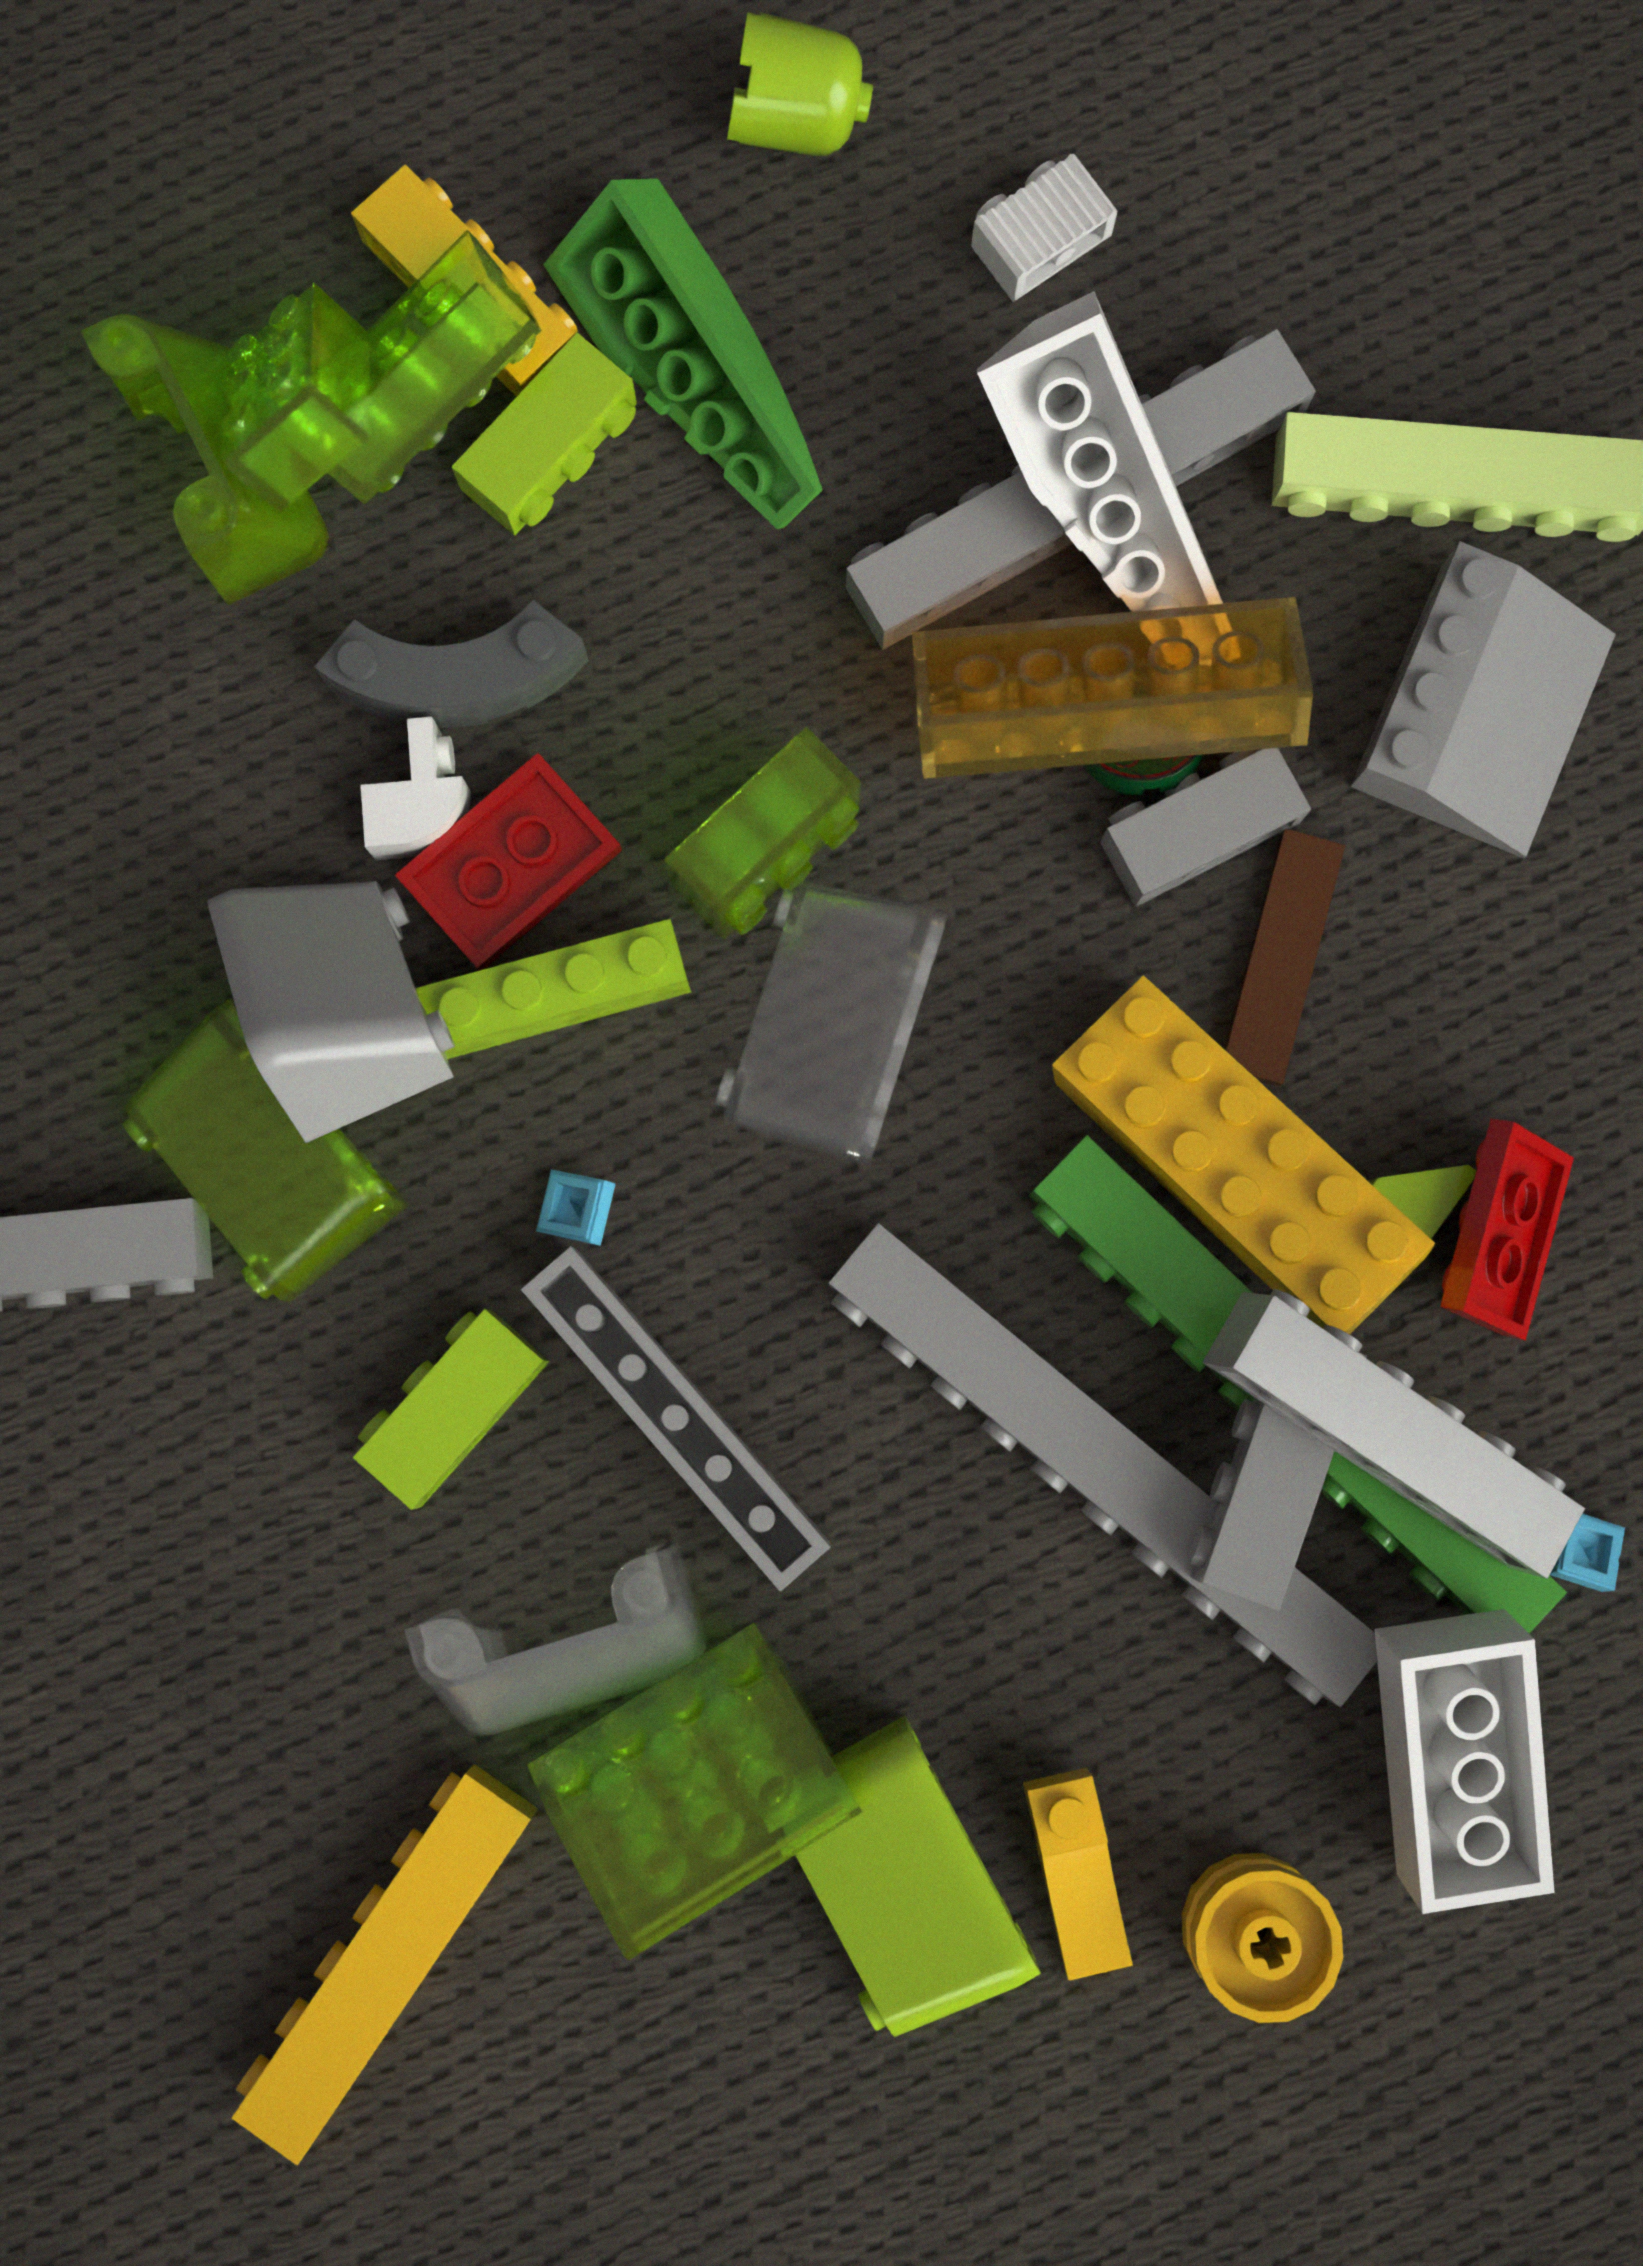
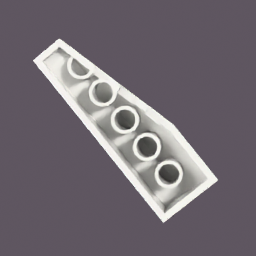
[977,292,1244,681]

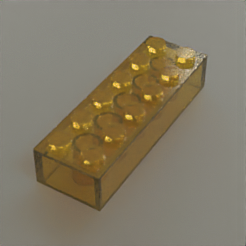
[912,597,1313,779]

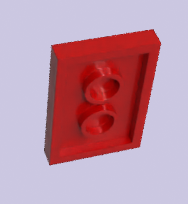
[395,753,622,971]
[1440,1119,1574,1341]

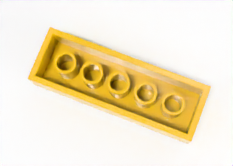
[1052,975,1435,1335]

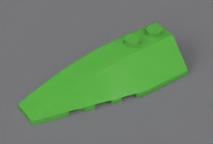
[543,179,823,529]

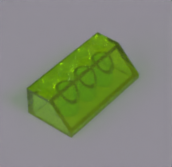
[295,230,542,505]

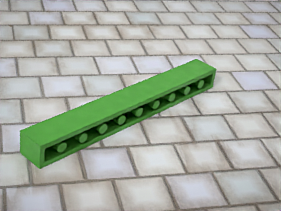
[1028,1135,1567,1634]

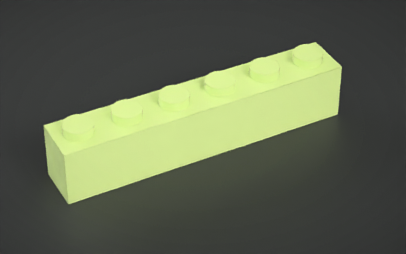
[1272,412,1643,542]

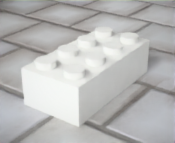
[1374,1609,1554,1914]

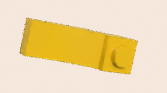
[1023,1767,1133,1981]

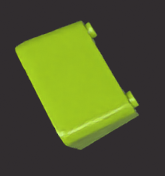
[763,1716,1041,2037]

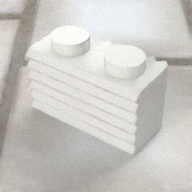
[971,154,1118,302]

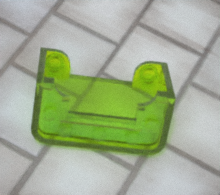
[81,314,329,605]
[122,998,409,1303]

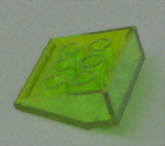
[527,1623,863,1961]

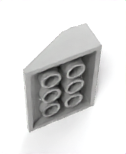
[1350,541,1616,858]

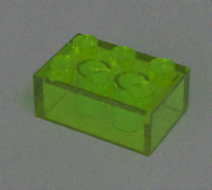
[220,283,370,513]
[664,727,861,940]

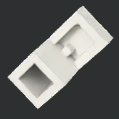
[361,717,471,860]

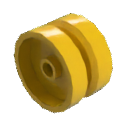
[1181,1853,1343,2023]

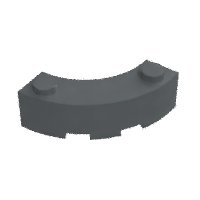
[314,600,589,728]

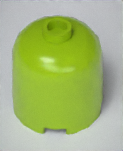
[727,12,873,156]

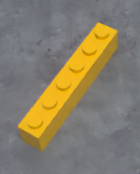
[232,1764,538,2166]

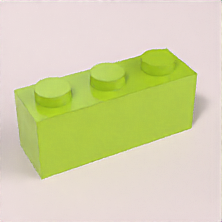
[452,332,637,536]
[353,1309,550,1510]

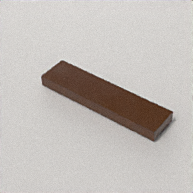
[1224,828,1346,1087]

